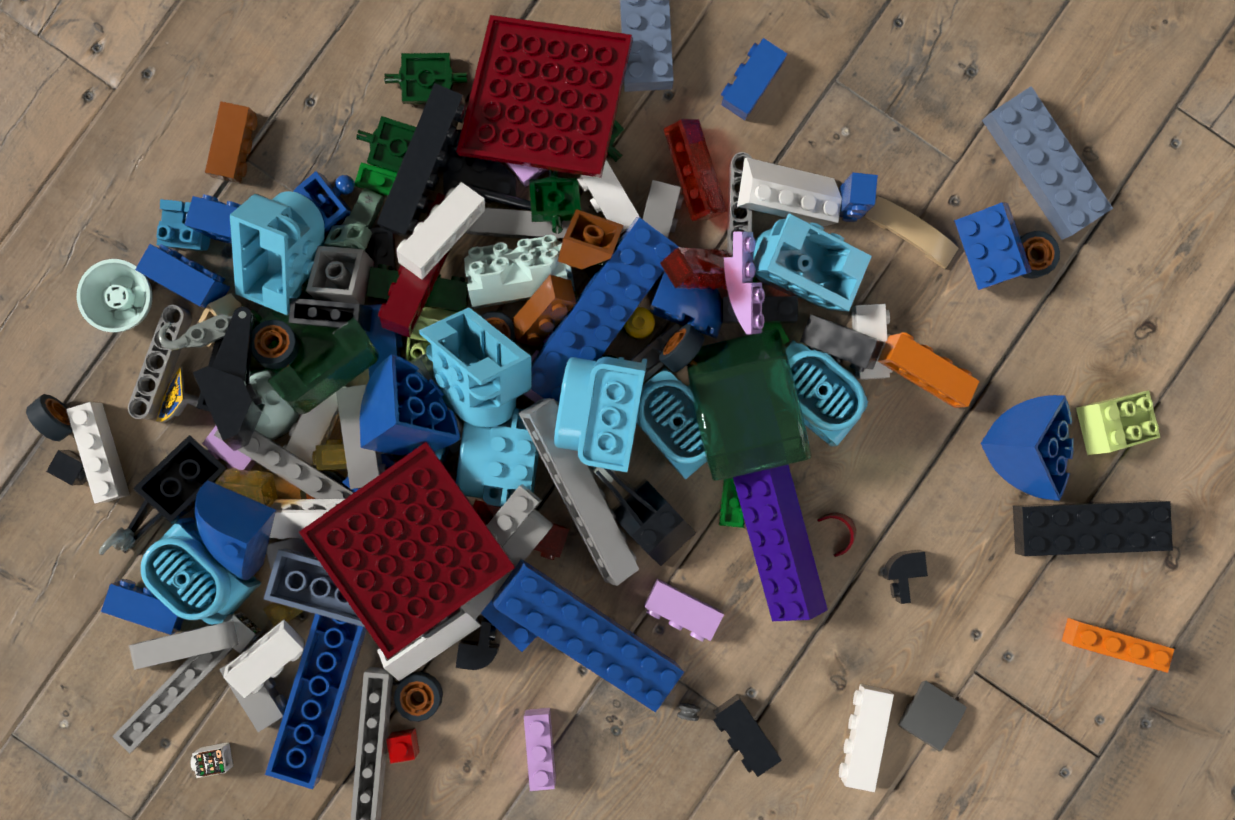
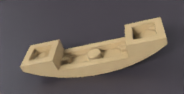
[864,196,959,269]

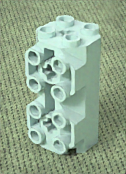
[464,235,575,309]

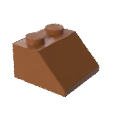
[558,209,624,269]

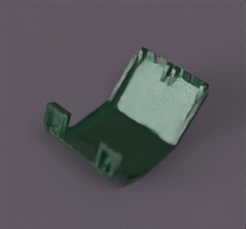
[253,277,379,414]
[687,328,812,481]

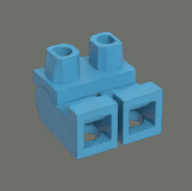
[156,199,211,251]

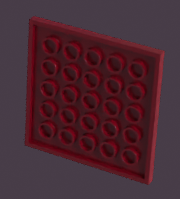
[456,15,633,178]
[299,442,516,659]

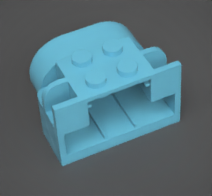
[230,191,325,315]
[753,214,872,311]
[419,308,531,427]
[764,340,868,446]
[554,357,647,472]
[637,368,724,479]
[456,408,539,507]
[141,517,261,625]

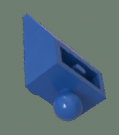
[293,171,355,238]

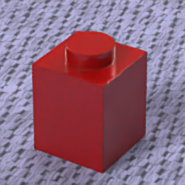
[386,728,419,764]

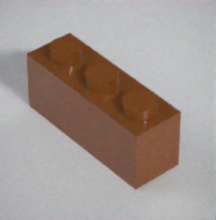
[205,101,257,184]
[512,274,576,347]

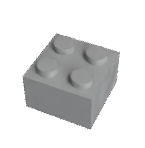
[306,246,374,305]

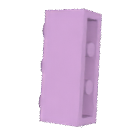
[644,578,724,642]
[524,708,556,791]

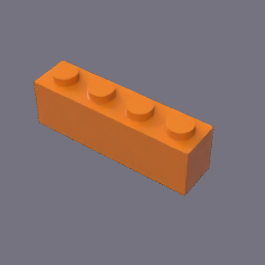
[878,332,980,408]
[1062,618,1174,673]

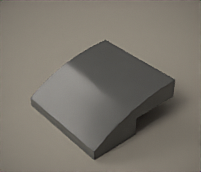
[898,681,967,752]

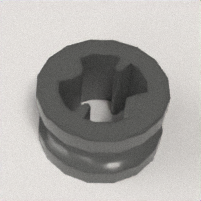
[677,703,701,721]

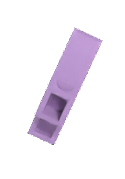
[724,232,764,334]

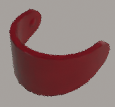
[817,512,856,557]

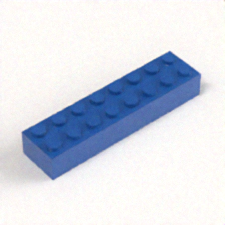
[531,217,680,403]
[492,559,684,713]
[265,614,367,790]

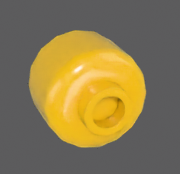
[623,307,655,340]

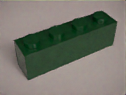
[366,264,469,312]

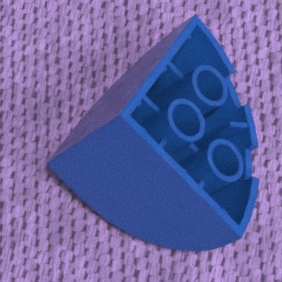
[650,255,723,339]
[360,354,460,455]
[981,395,1074,501]
[195,480,276,580]

